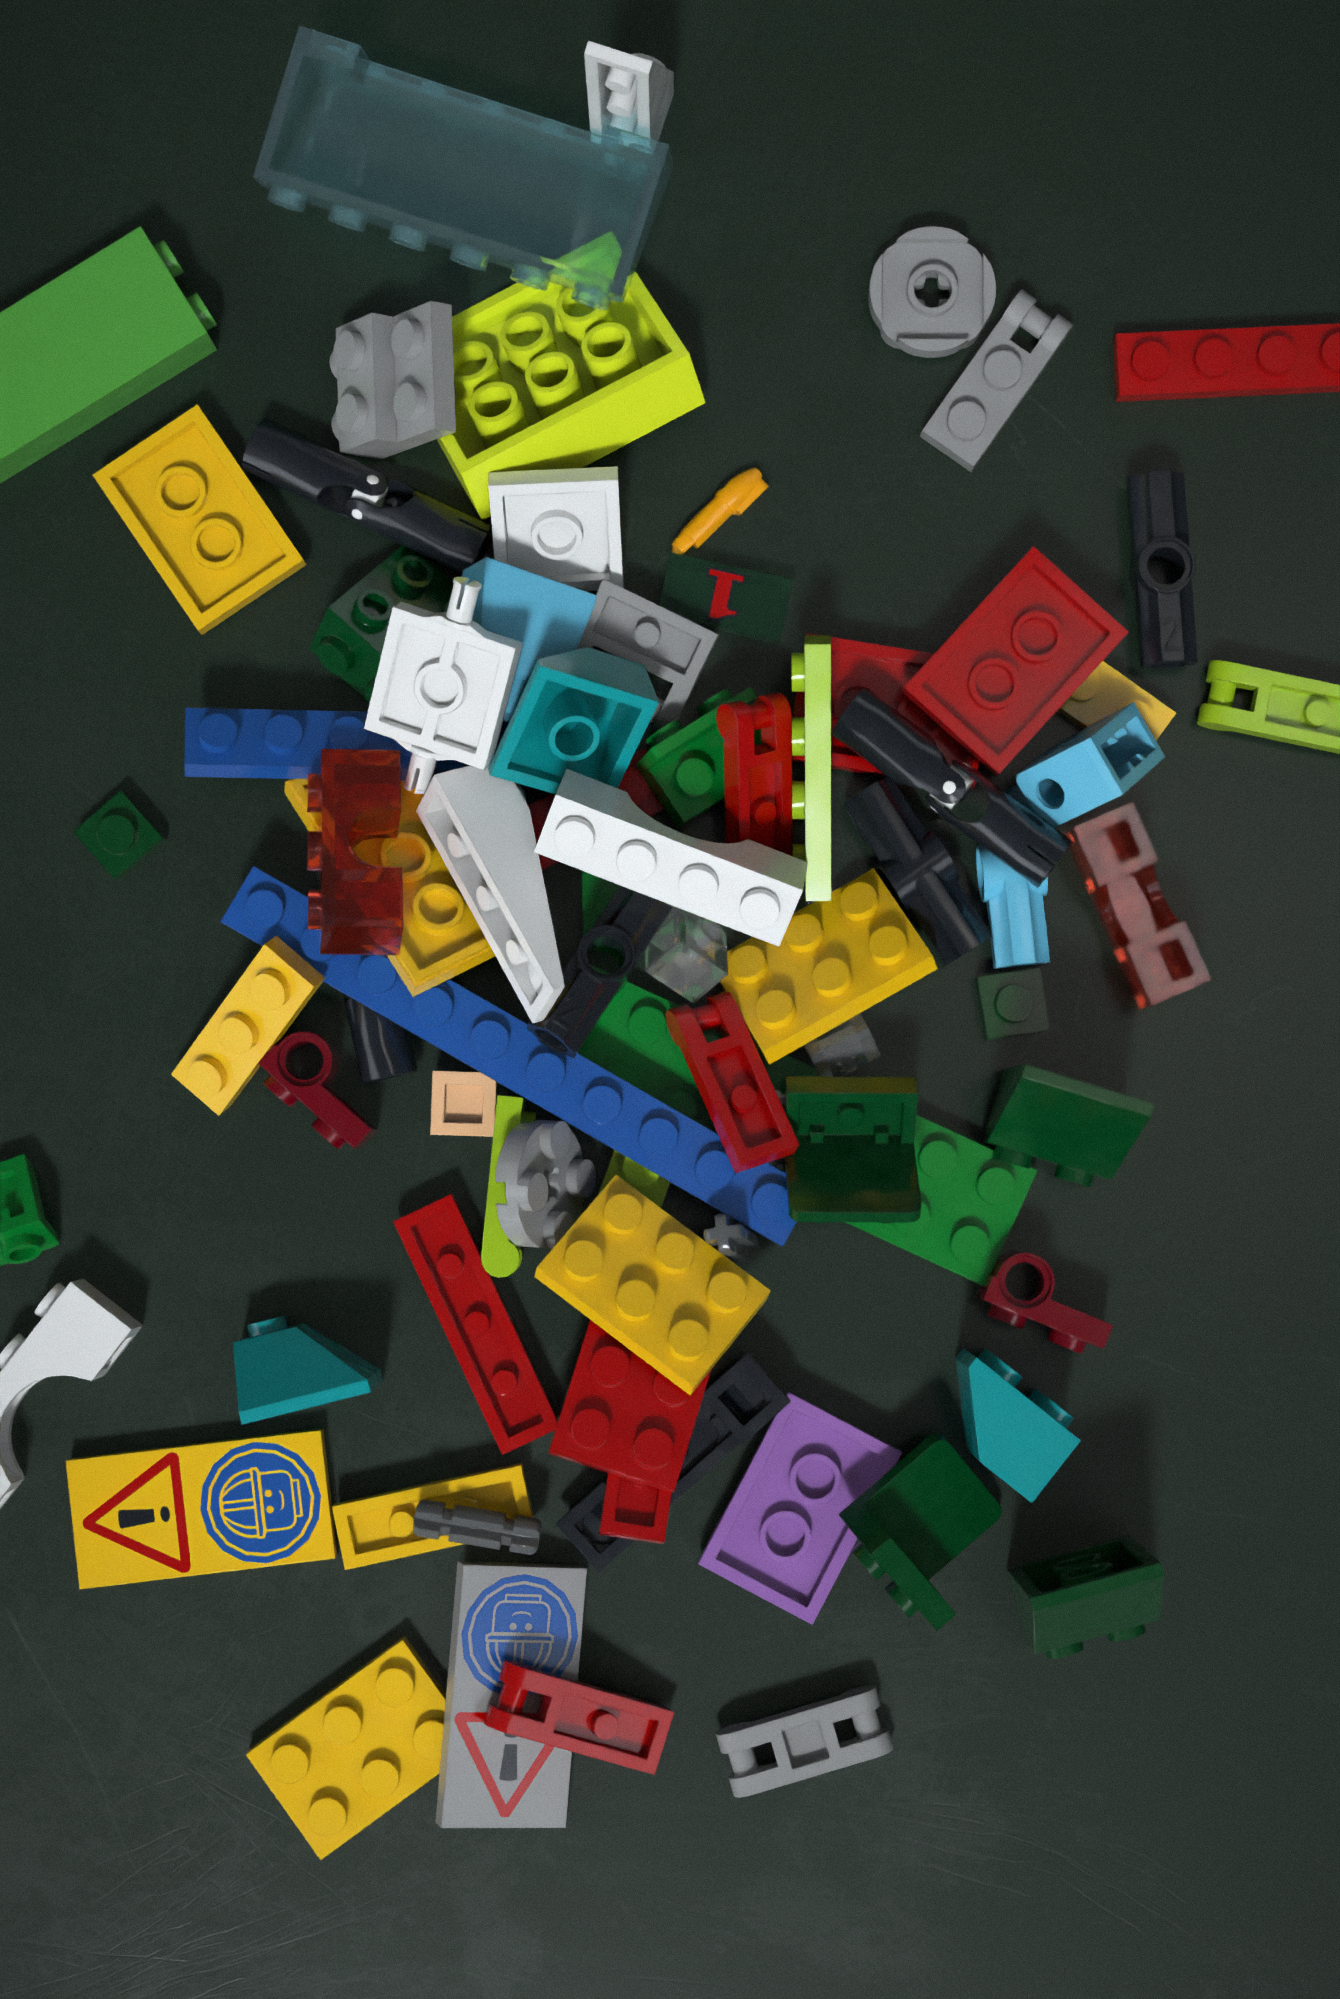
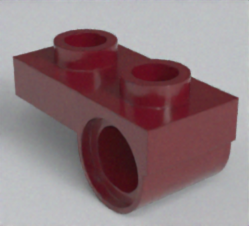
[258,1032,378,1150]
[977,1251,1113,1354]

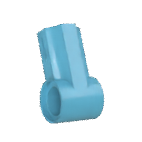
[976,845,1050,969]

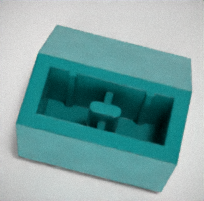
[956,1348,1081,1503]

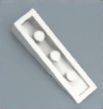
[584,41,674,165]
[416,765,565,1023]

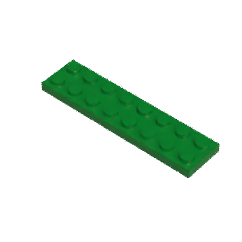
[578,964,1038,1286]

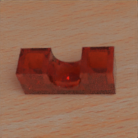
[307,749,404,955]
[1064,802,1211,1009]

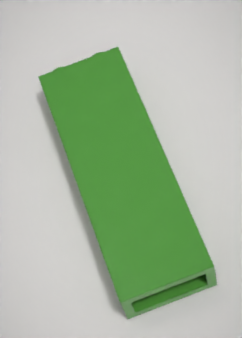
[0,226,217,484]

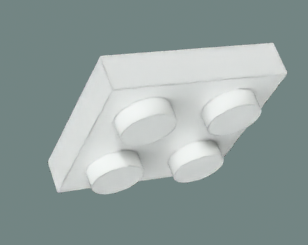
[488,466,624,591]

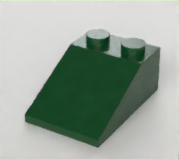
[981,1064,1155,1188]
[1007,1535,1165,1659]

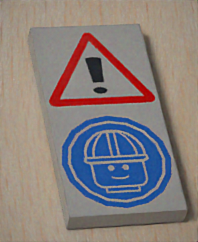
[435,1561,587,1828]

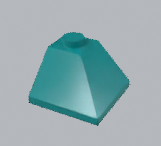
[488,647,659,794]
[233,1315,384,1425]

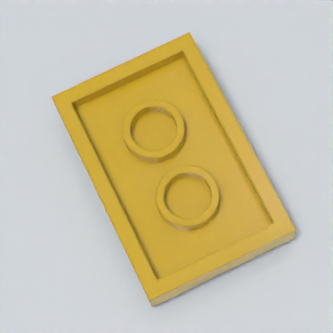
[93,404,307,635]
[709,868,938,1065]
[534,1175,771,1395]
[246,1636,446,1860]

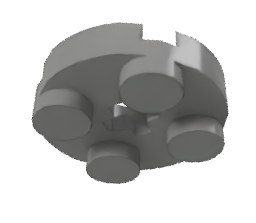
[868,226,996,358]
[495,1120,596,1249]

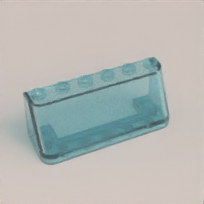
[253,25,673,310]

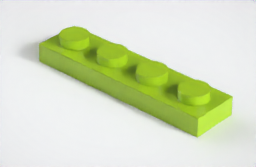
[792,635,831,901]

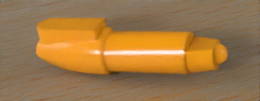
[671,467,769,557]

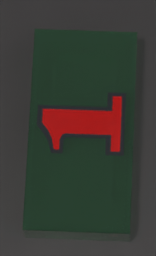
[659,553,794,644]

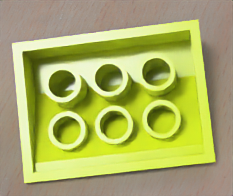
[437,234,706,520]

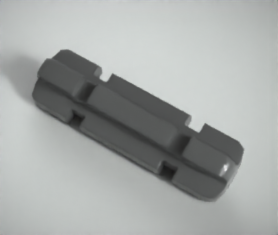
[704,1213,760,1263]
[413,1500,542,1555]

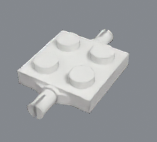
[364,577,523,794]

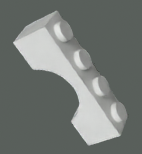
[534,769,808,947]
[0,1279,143,1509]

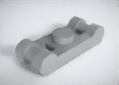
[715,1685,894,1798]

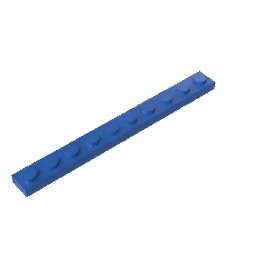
[220,866,797,1247]

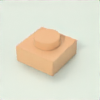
[430,1071,498,1137]

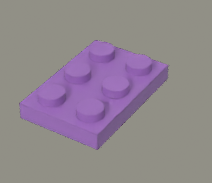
[698,1390,902,1625]

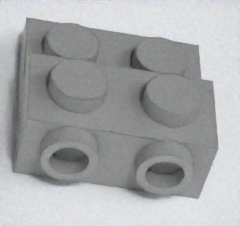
[329,301,456,459]

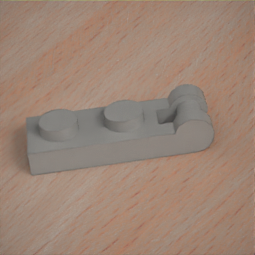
[920,289,1073,472]

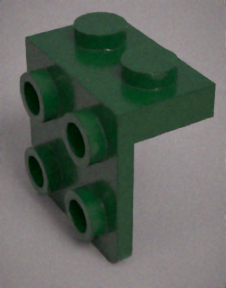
[309,546,454,705]
[784,1076,922,1223]
[838,1434,1002,1631]

